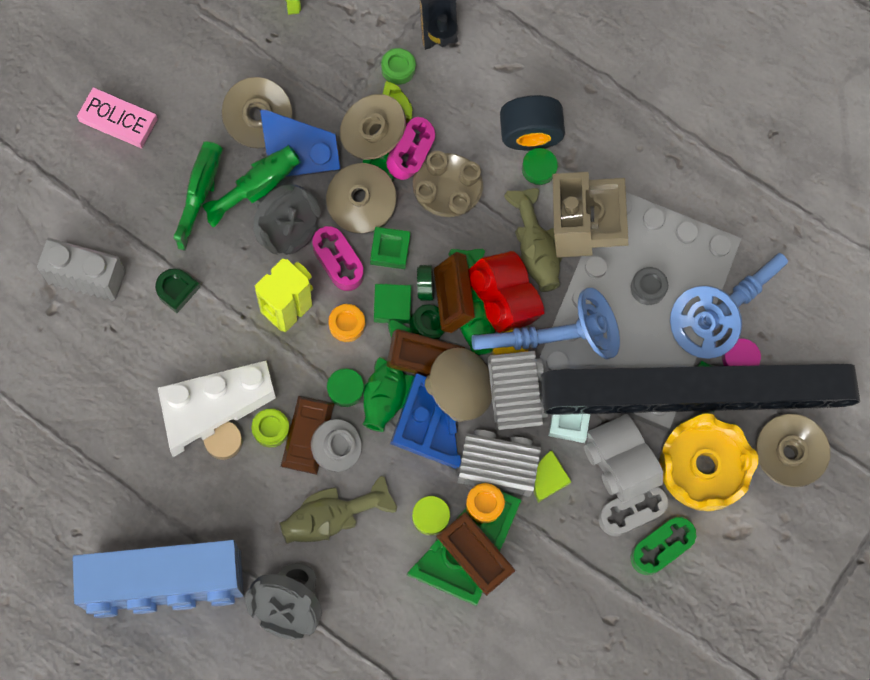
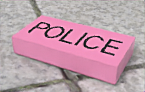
[77,88,158,148]

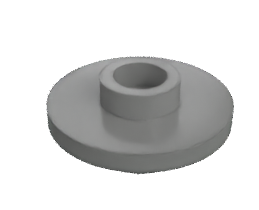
[311,419,361,472]

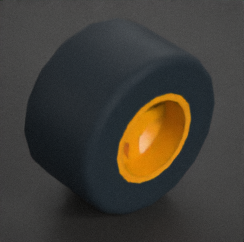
[500,95,565,151]

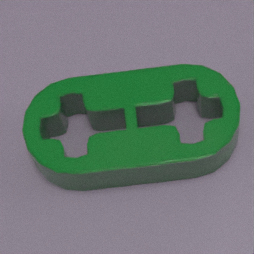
[630,517,697,575]

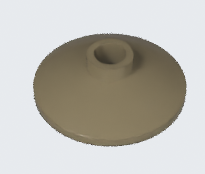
[221,77,292,148]
[340,94,406,160]
[326,163,397,234]
[756,414,830,487]

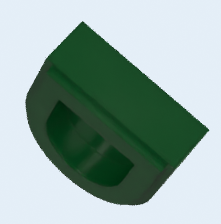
[155,269,201,313]

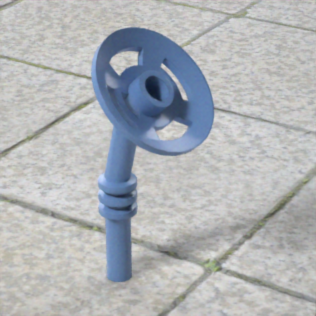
[670,253,788,359]
[471,288,620,359]

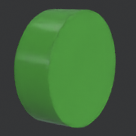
[381,48,416,85]

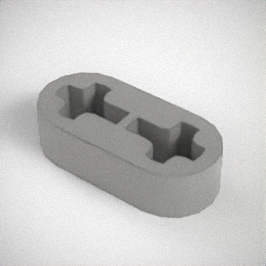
[598,487,668,536]

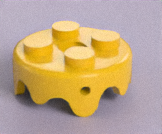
[659,413,758,511]

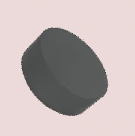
[630,267,669,305]

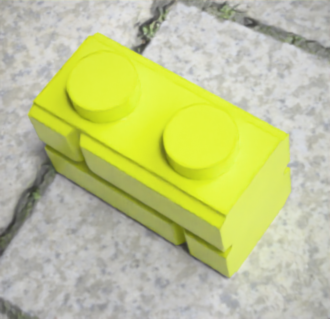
[254,258,313,332]

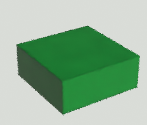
[370,227,411,270]
[374,284,411,324]

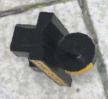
[420,0,458,50]

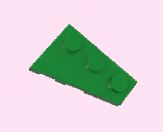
[407,491,521,606]

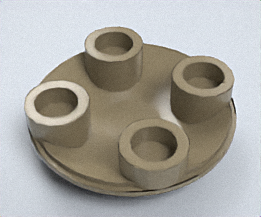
[413,151,483,217]
[425,348,492,422]

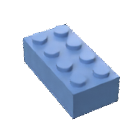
[73,540,244,618]

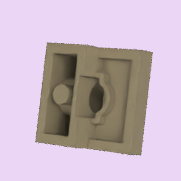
[553,172,629,257]

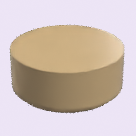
[204,421,242,460]

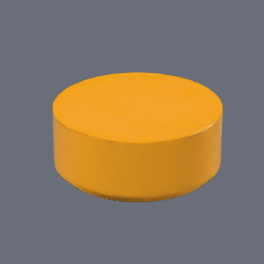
[329,304,365,342]
[466,483,505,523]

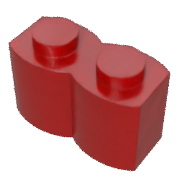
[468,251,545,333]

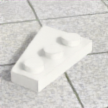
[158,361,276,457]

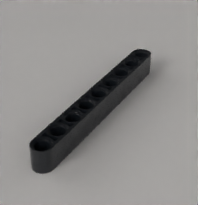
[541,364,861,415]

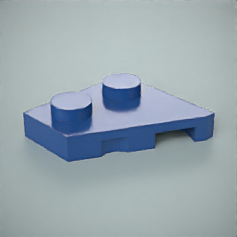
[260,110,340,177]
[390,373,461,469]

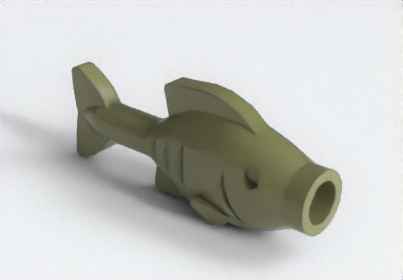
[504,188,562,292]
[279,476,397,544]

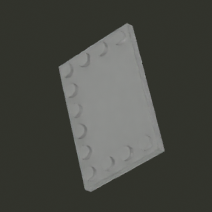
[540,192,742,432]

